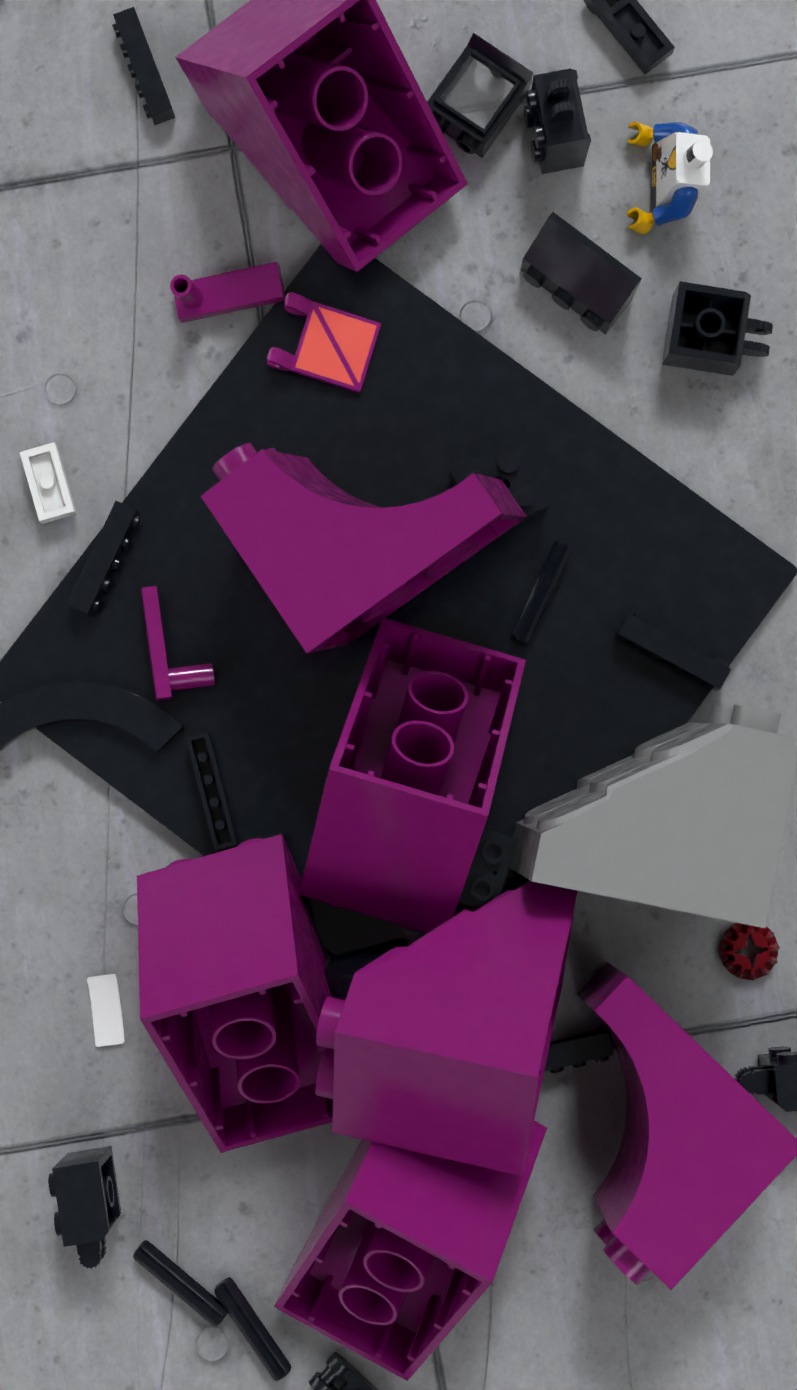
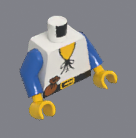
[627,121,713,235]

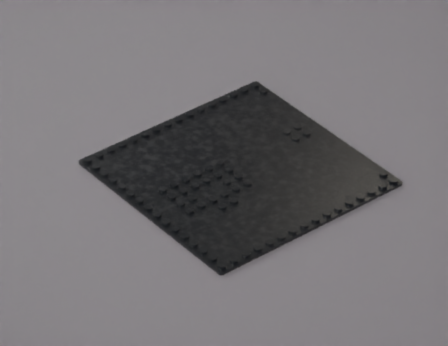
[0,244,797,955]

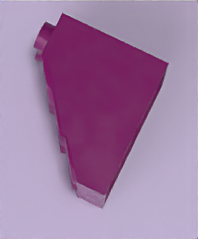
[175,0,468,272]
[299,618,526,933]
[137,834,333,1153]
[315,881,578,1176]
[274,1121,547,1381]

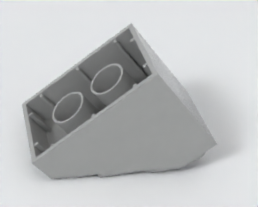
[509,705,797,928]

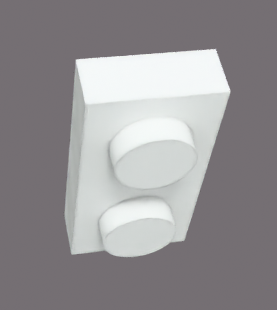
[20,442,77,524]

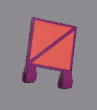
[267,292,381,393]

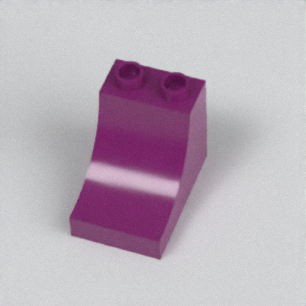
[201,443,527,653]
[577,962,797,1290]

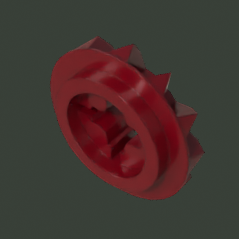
[719,923,780,980]

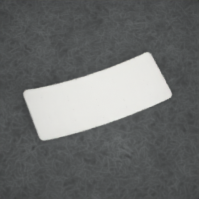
[87,974,125,1047]

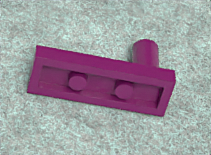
[170,262,285,323]
[141,586,215,702]

